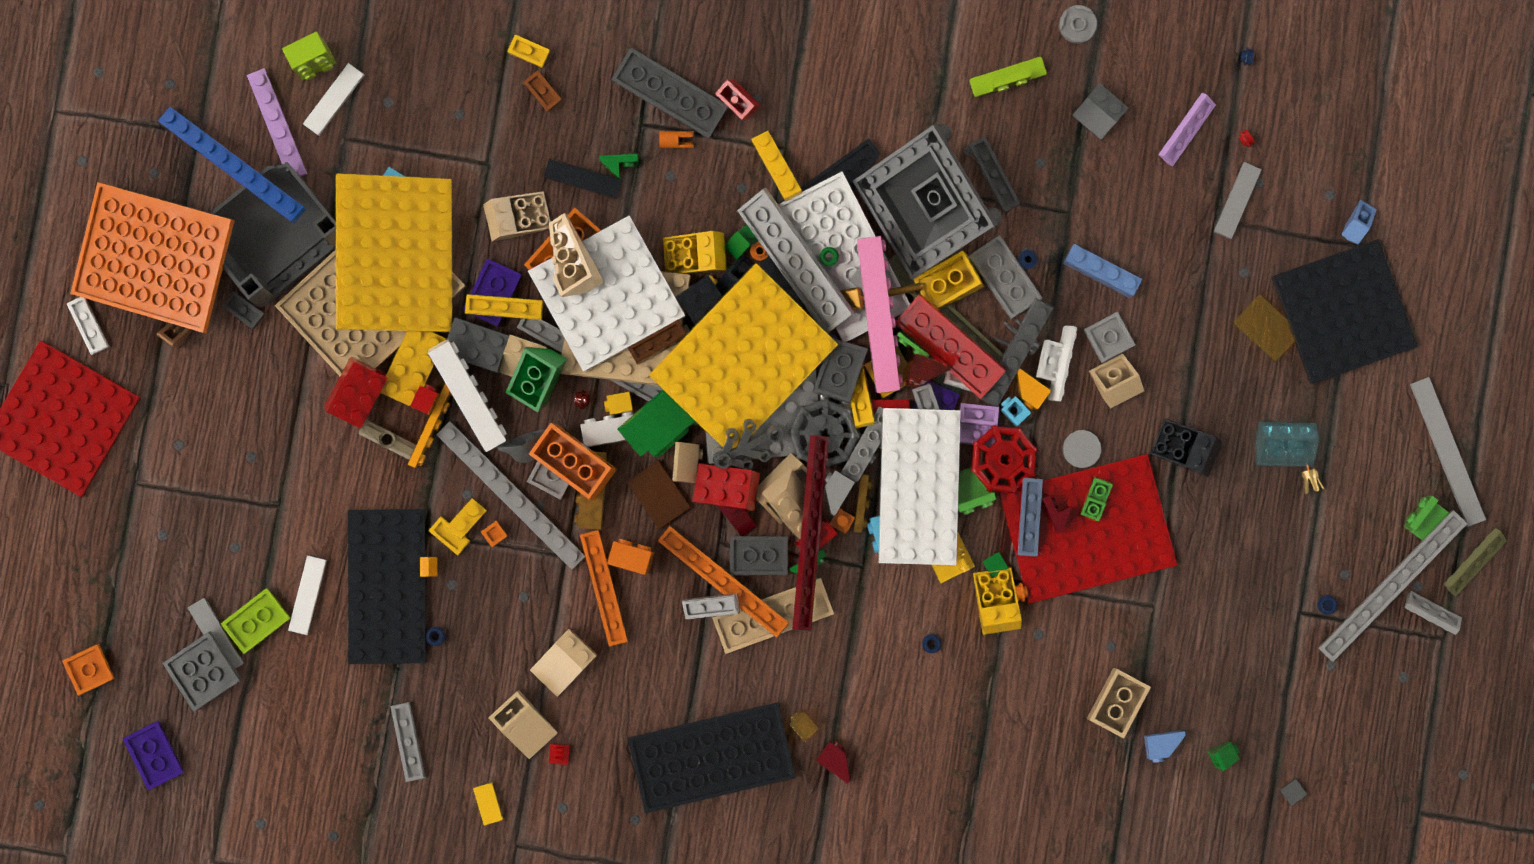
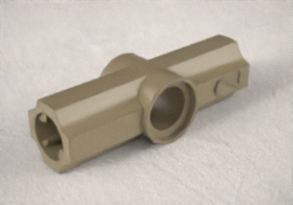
[358,419,416,460]

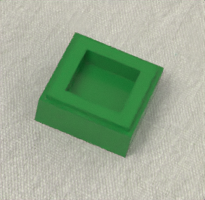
[982,552,1008,578]

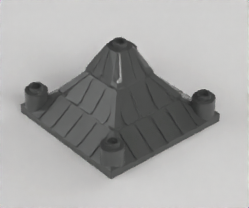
[853,123,1002,279]

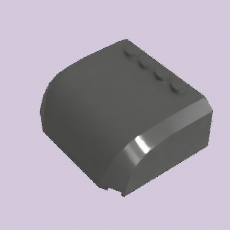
[210,162,336,308]

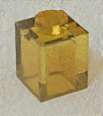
[789,711,819,742]

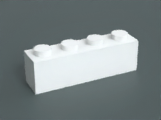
[580,412,634,447]

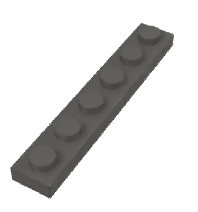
[981,298,1053,407]

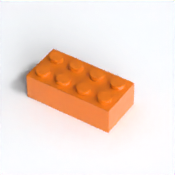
[529,423,617,500]
[607,539,655,575]

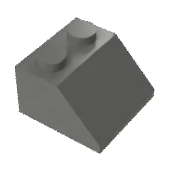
[1072,83,1128,140]

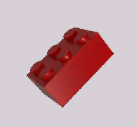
[324,357,388,429]
[692,464,760,511]

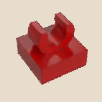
[549,744,570,765]

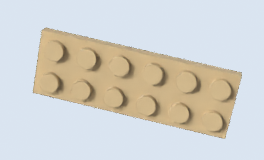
[713,578,834,654]

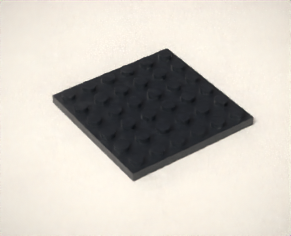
[1271,239,1418,385]

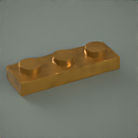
[854,474,872,533]

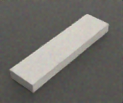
[303,63,365,136]
[288,556,327,635]

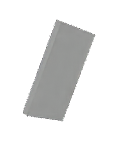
[968,235,1042,320]

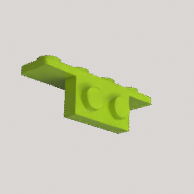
[969,57,1047,97]

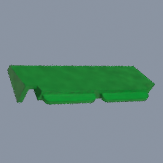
[617,390,698,457]

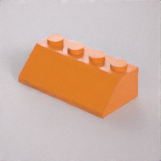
[524,207,601,270]

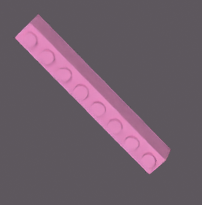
[857,236,903,393]

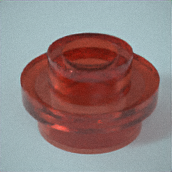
[574,390,590,410]

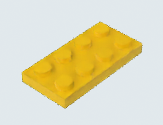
[380,331,446,406]

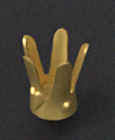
[1301,465,1325,494]

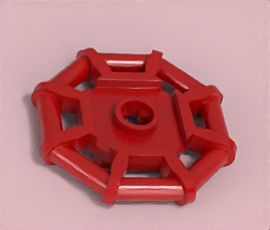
[970,425,1038,494]

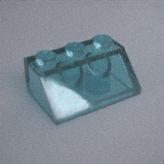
[1255,422,1320,467]

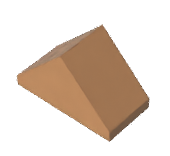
[157,323,192,349]

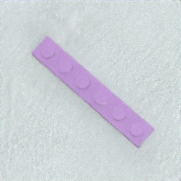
[247,68,307,177]

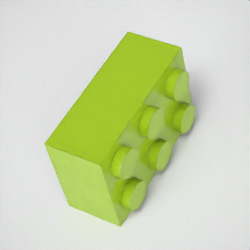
[282,31,336,80]

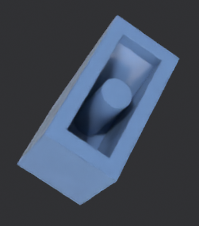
[1342,200,1377,244]
[1144,730,1186,763]

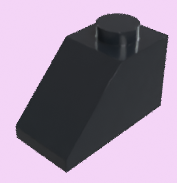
[715,254,754,294]

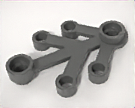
[713,419,784,470]

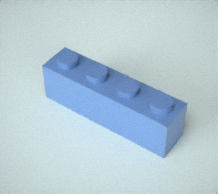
[1063,244,1142,298]

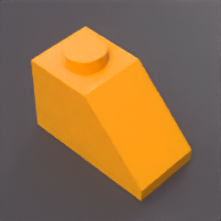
[1016,369,1051,411]

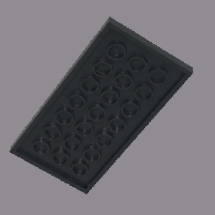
[348,509,426,664]
[628,702,796,814]

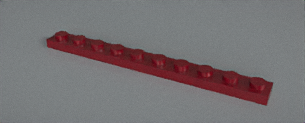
[792,435,829,631]

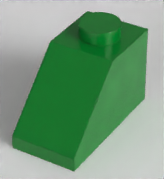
[1207,741,1240,771]

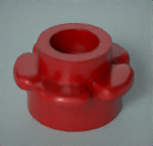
[1238,130,1255,147]

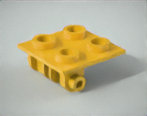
[932,532,975,583]

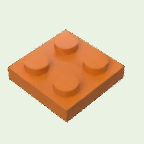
[62,644,115,696]

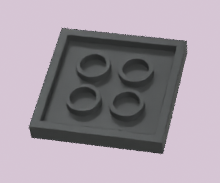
[162,631,242,712]

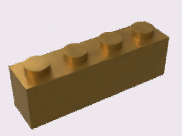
[575,452,607,530]

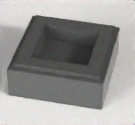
[1279,778,1307,806]

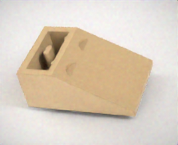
[483,191,551,241]
[488,690,558,759]

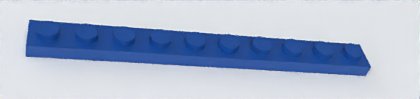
[158,107,306,224]

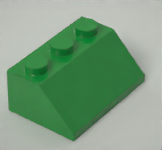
[505,347,567,412]

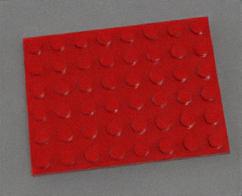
[999,454,1177,604]

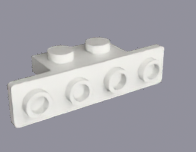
[1036,326,1077,401]

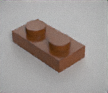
[523,70,562,113]

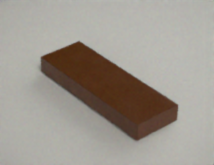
[628,320,687,365]

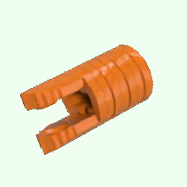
[659,131,694,148]

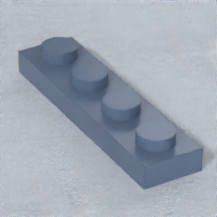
[1017,478,1043,556]

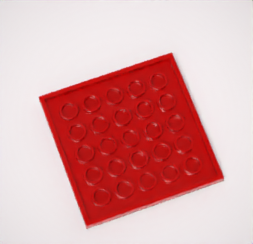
[0,340,141,497]

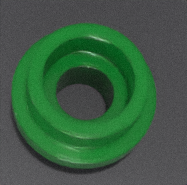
[820,247,839,266]

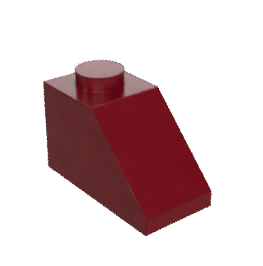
[816,741,850,784]

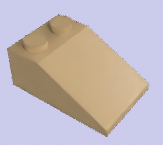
[530,629,597,697]

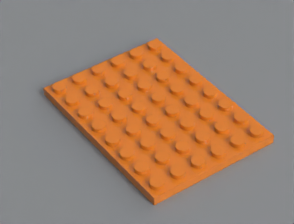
[70,182,234,333]

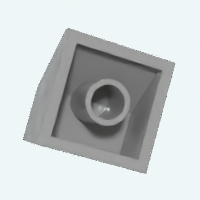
[824,470,855,516]

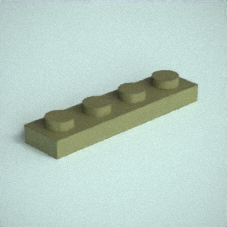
[1444,528,1507,597]

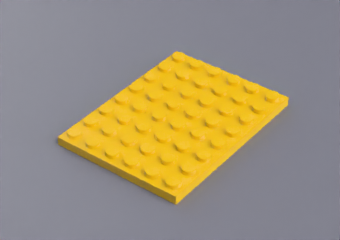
[336,174,452,332]
[648,263,838,450]

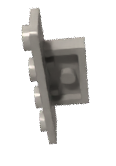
[841,407,883,482]

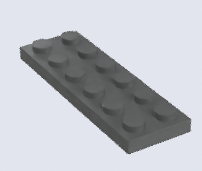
[611,48,729,139]

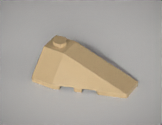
[549,213,603,297]

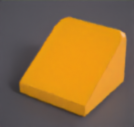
[420,557,437,577]

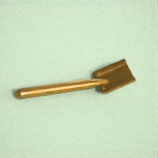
[839,283,924,311]

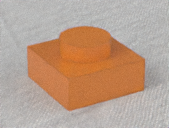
[830,508,855,534]
[481,521,508,548]

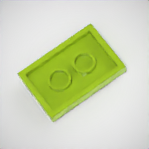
[221,588,291,654]

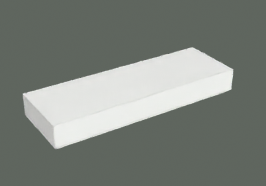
[66,297,110,355]

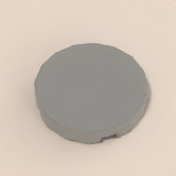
[1059,5,1097,44]
[1062,430,1101,468]

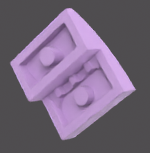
[960,403,999,447]

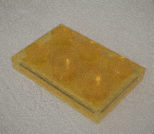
[1233,294,1295,362]

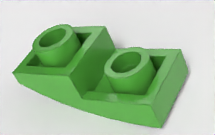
[1081,477,1113,521]

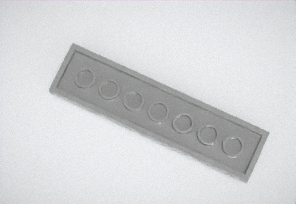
[737,188,855,334]

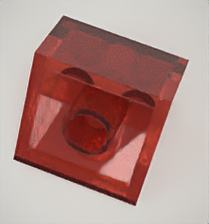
[902,353,952,388]

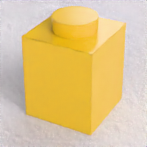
[604,392,634,415]

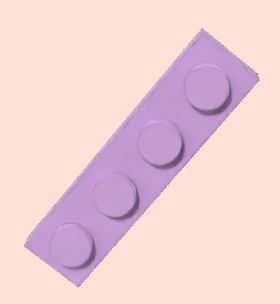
[1159,93,1216,167]

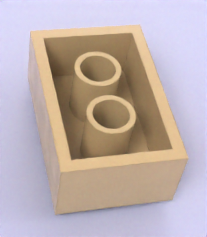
[1087,668,1151,738]

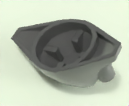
[497,429,545,463]

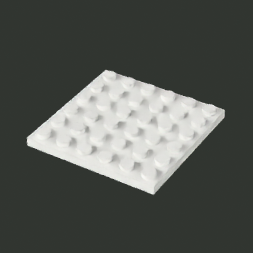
[528,216,685,372]

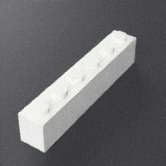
[428,339,507,452]

